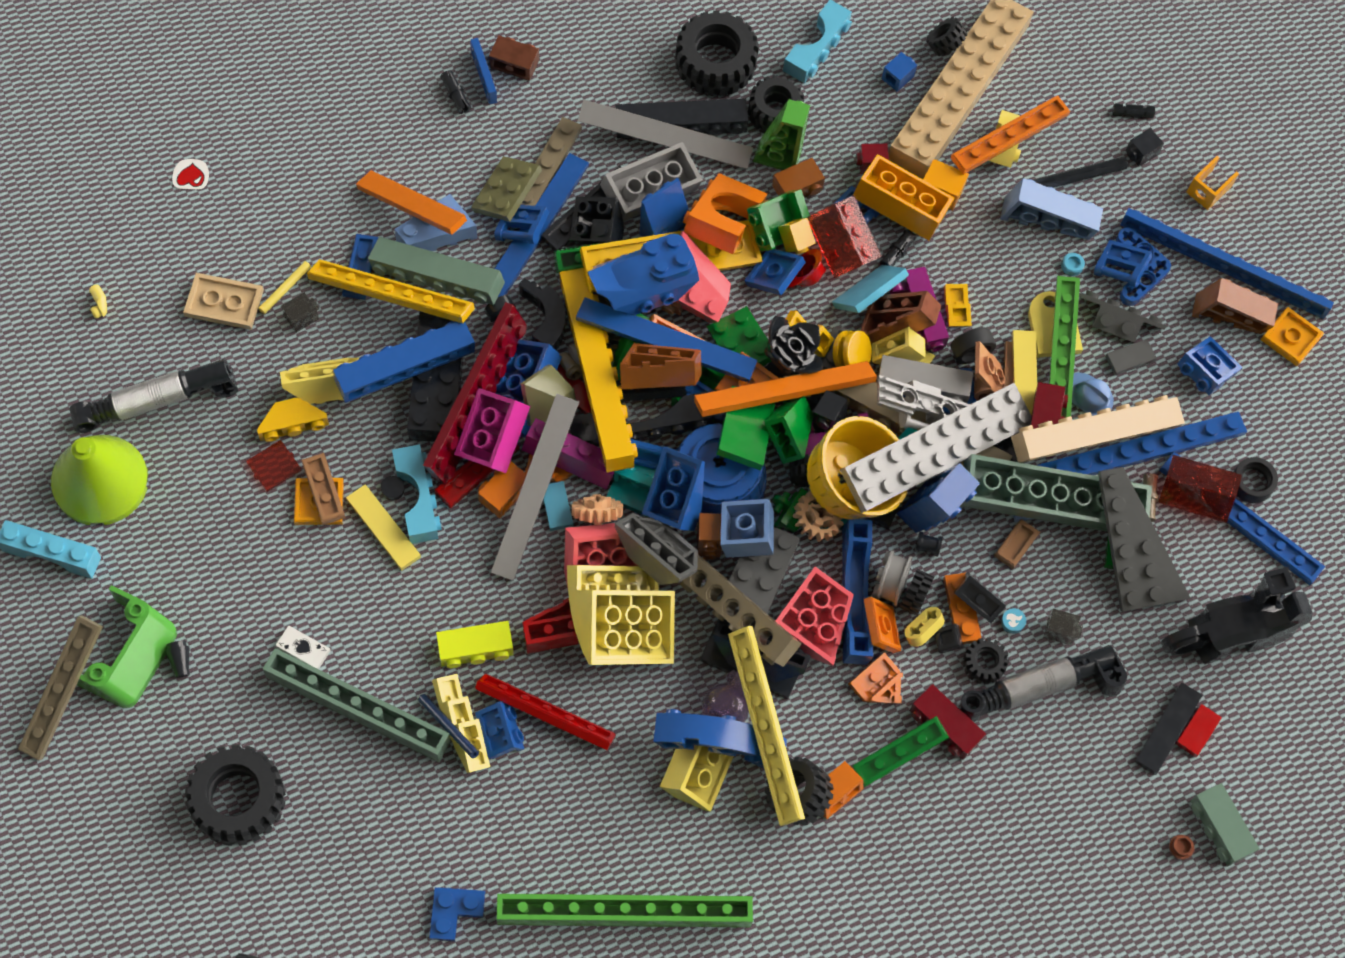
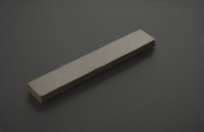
[18,615,103,761]

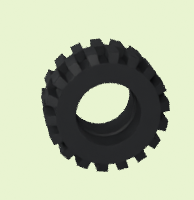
[748,75,805,133]
[765,757,834,826]

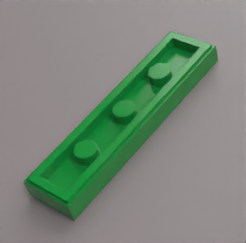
[852,716,950,787]

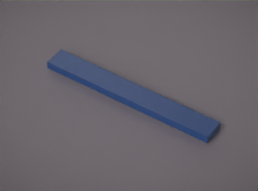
[495,153,589,297]
[576,297,757,383]
[1159,452,1326,585]

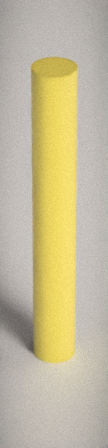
[258,261,311,314]

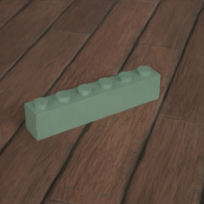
[368,237,505,305]

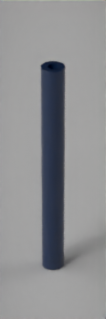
[418,694,479,759]

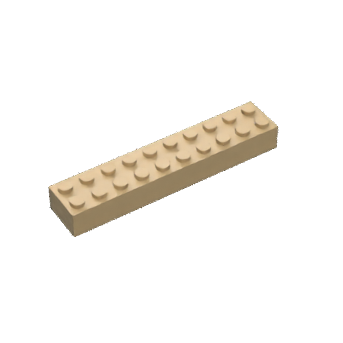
[889,0,1034,179]

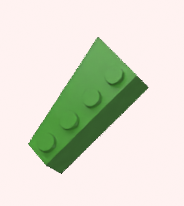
[753,99,810,170]

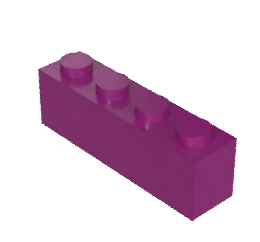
[521,418,614,489]

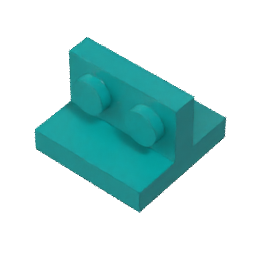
[606,464,656,518]

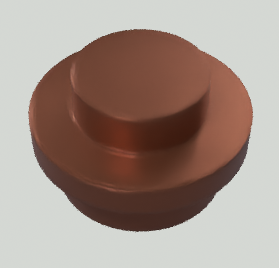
[1169,835,1194,860]

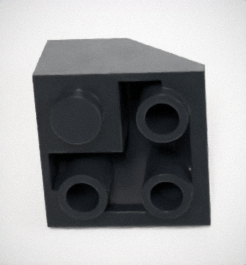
[570,196,624,245]

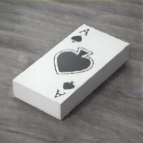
[275,626,331,669]

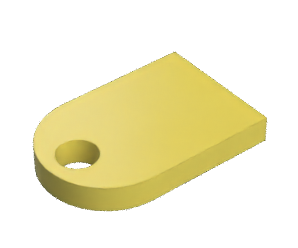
[1028,291,1083,358]

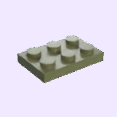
[471,156,542,222]

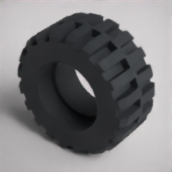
[675,11,759,96]
[185,744,286,846]

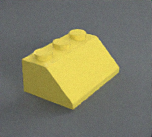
[660,745,734,812]

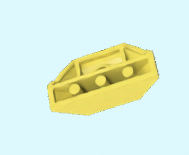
[280,358,359,404]

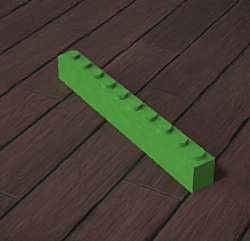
[497,894,753,928]

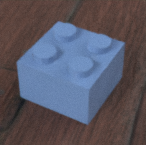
[721,499,774,558]

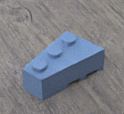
[395,194,477,251]

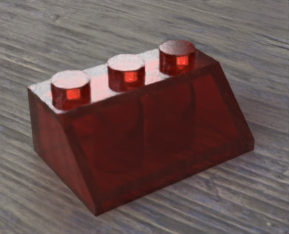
[807,195,882,279]
[1158,455,1242,523]

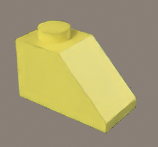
[872,327,926,364]

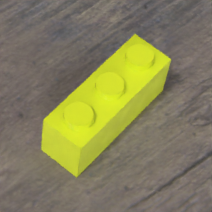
[436,621,514,669]

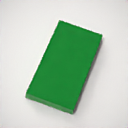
[716,385,775,471]

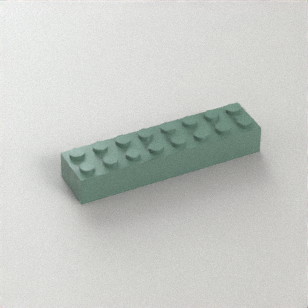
[960,454,1152,532]

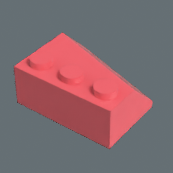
[675,231,731,323]
[564,523,638,588]
[776,567,854,666]

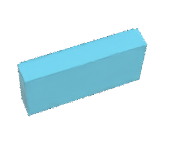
[543,481,573,531]

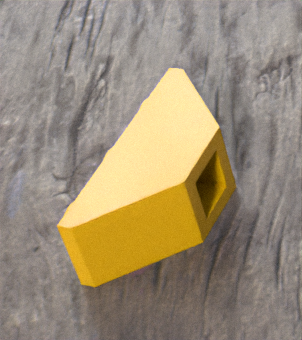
[257,397,329,442]

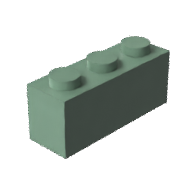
[1191,783,1260,866]

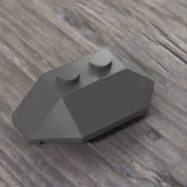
[614,513,698,585]

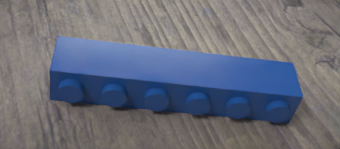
[333,321,475,403]

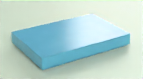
[832,265,909,313]

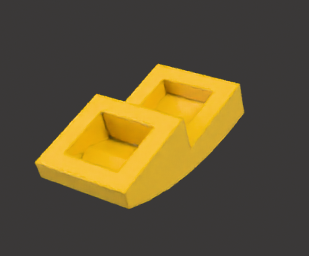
[944,284,972,327]

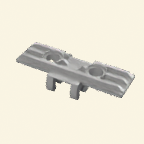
[877,375,970,430]

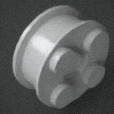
[872,550,913,607]

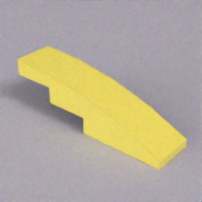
[432,674,490,773]

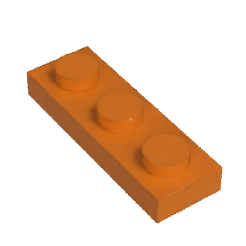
[943,573,982,645]

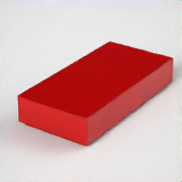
[1175,704,1222,757]

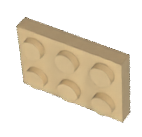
[183,273,264,330]

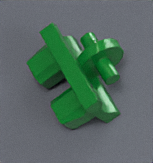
[772,488,811,533]

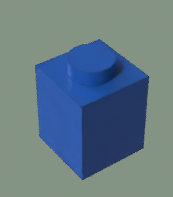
[881,52,917,92]

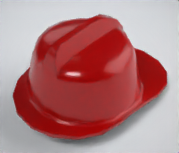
[787,249,826,288]

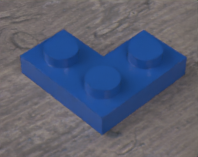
[430,887,486,942]

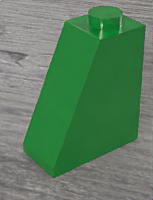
[764,396,813,464]

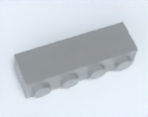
[878,355,973,403]

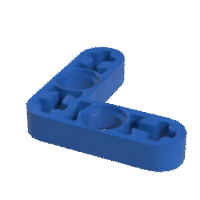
[1116,227,1171,306]

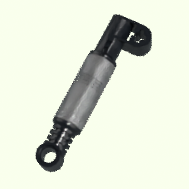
[69,359,238,433]
[958,645,1127,722]

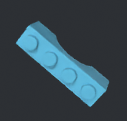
[783,0,852,83]
[392,444,442,544]
[0,520,101,579]

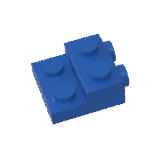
[1177,336,1243,396]

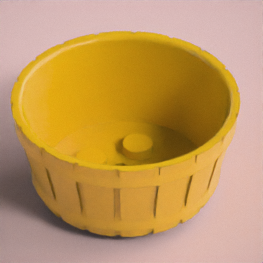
[807,416,908,519]

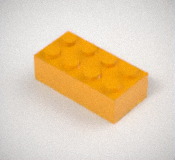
[852,154,954,241]

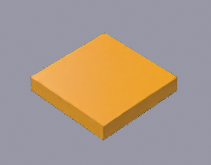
[1261,307,1324,366]
[294,478,344,525]

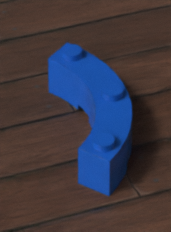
[653,709,787,768]

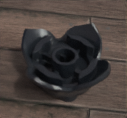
[764,315,823,376]

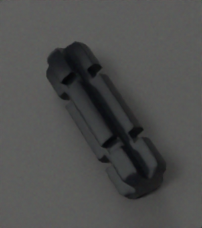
[1112,103,1155,118]

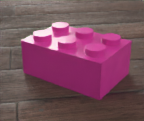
[454,388,530,473]

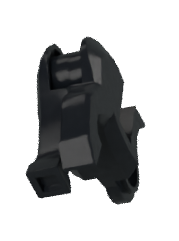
[1161,567,1313,665]

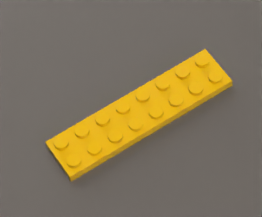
[580,220,763,293]

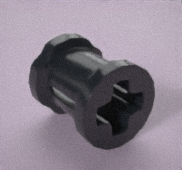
[915,531,943,557]

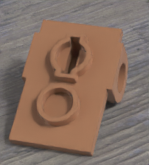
[974,341,1005,401]

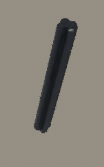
[1033,157,1128,188]

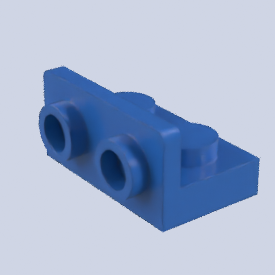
[475,702,524,759]

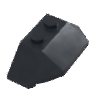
[713,621,811,683]

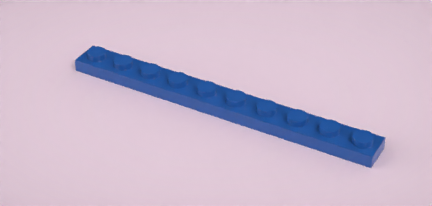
[1120,208,1334,319]
[1037,411,1247,475]

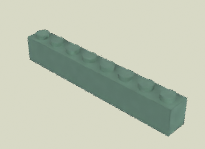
[263,648,451,762]

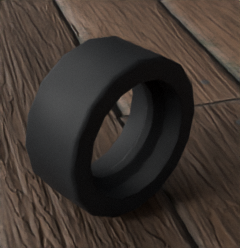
[950,327,996,364]
[1230,457,1278,504]

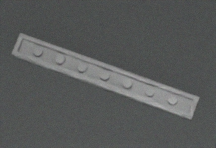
[578,99,753,169]
[491,394,579,581]

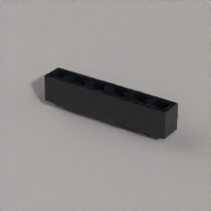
[615,98,748,140]

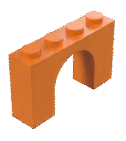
[683,173,768,254]

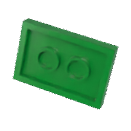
[707,306,772,366]

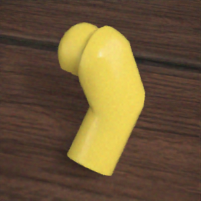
[89,285,107,319]

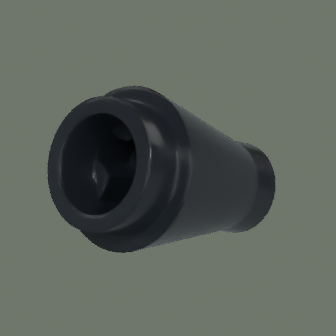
[165,640,190,678]

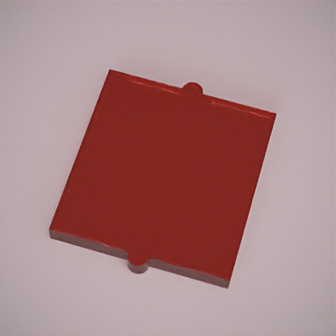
[246,440,302,492]

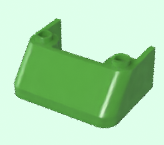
[77,585,177,708]

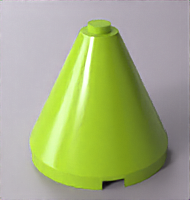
[51,435,148,525]

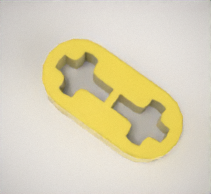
[904,607,945,647]

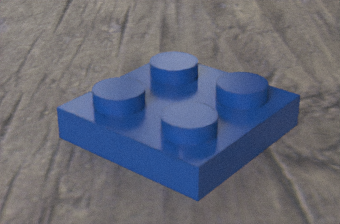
[744,249,806,295]

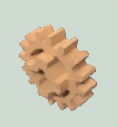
[793,491,844,542]
[572,494,623,525]

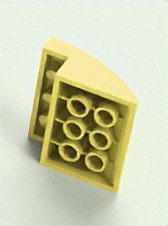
[567,565,675,665]

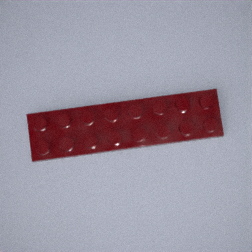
[423,302,527,485]

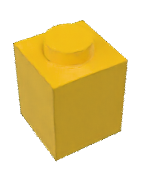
[778,218,816,254]

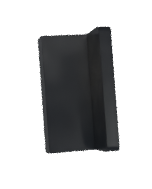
[954,571,1006,624]

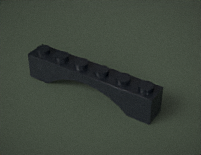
[570,392,713,447]

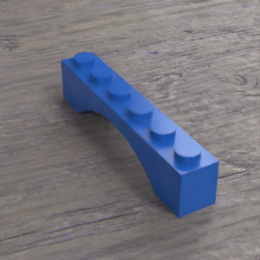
[842,519,873,665]

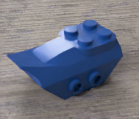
[587,234,699,315]

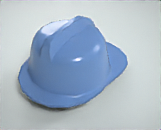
[1072,372,1114,416]

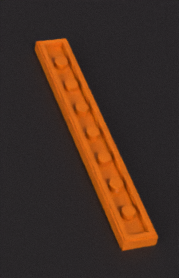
[694,361,877,417]

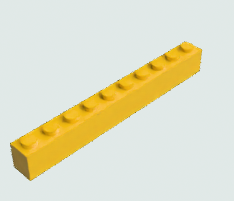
[560,268,638,472]

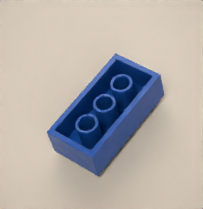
[896,463,980,533]

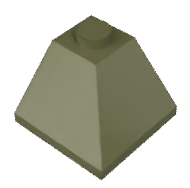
[520,364,577,426]

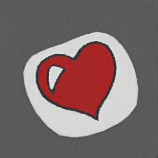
[172,159,209,189]

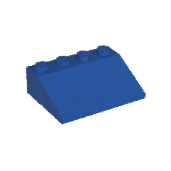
[495,339,562,438]

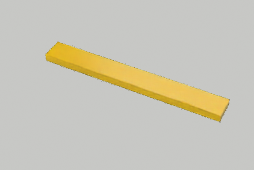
[307,259,475,323]

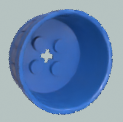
[676,424,767,521]

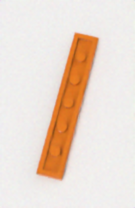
[951,95,1070,175]
[356,170,467,235]

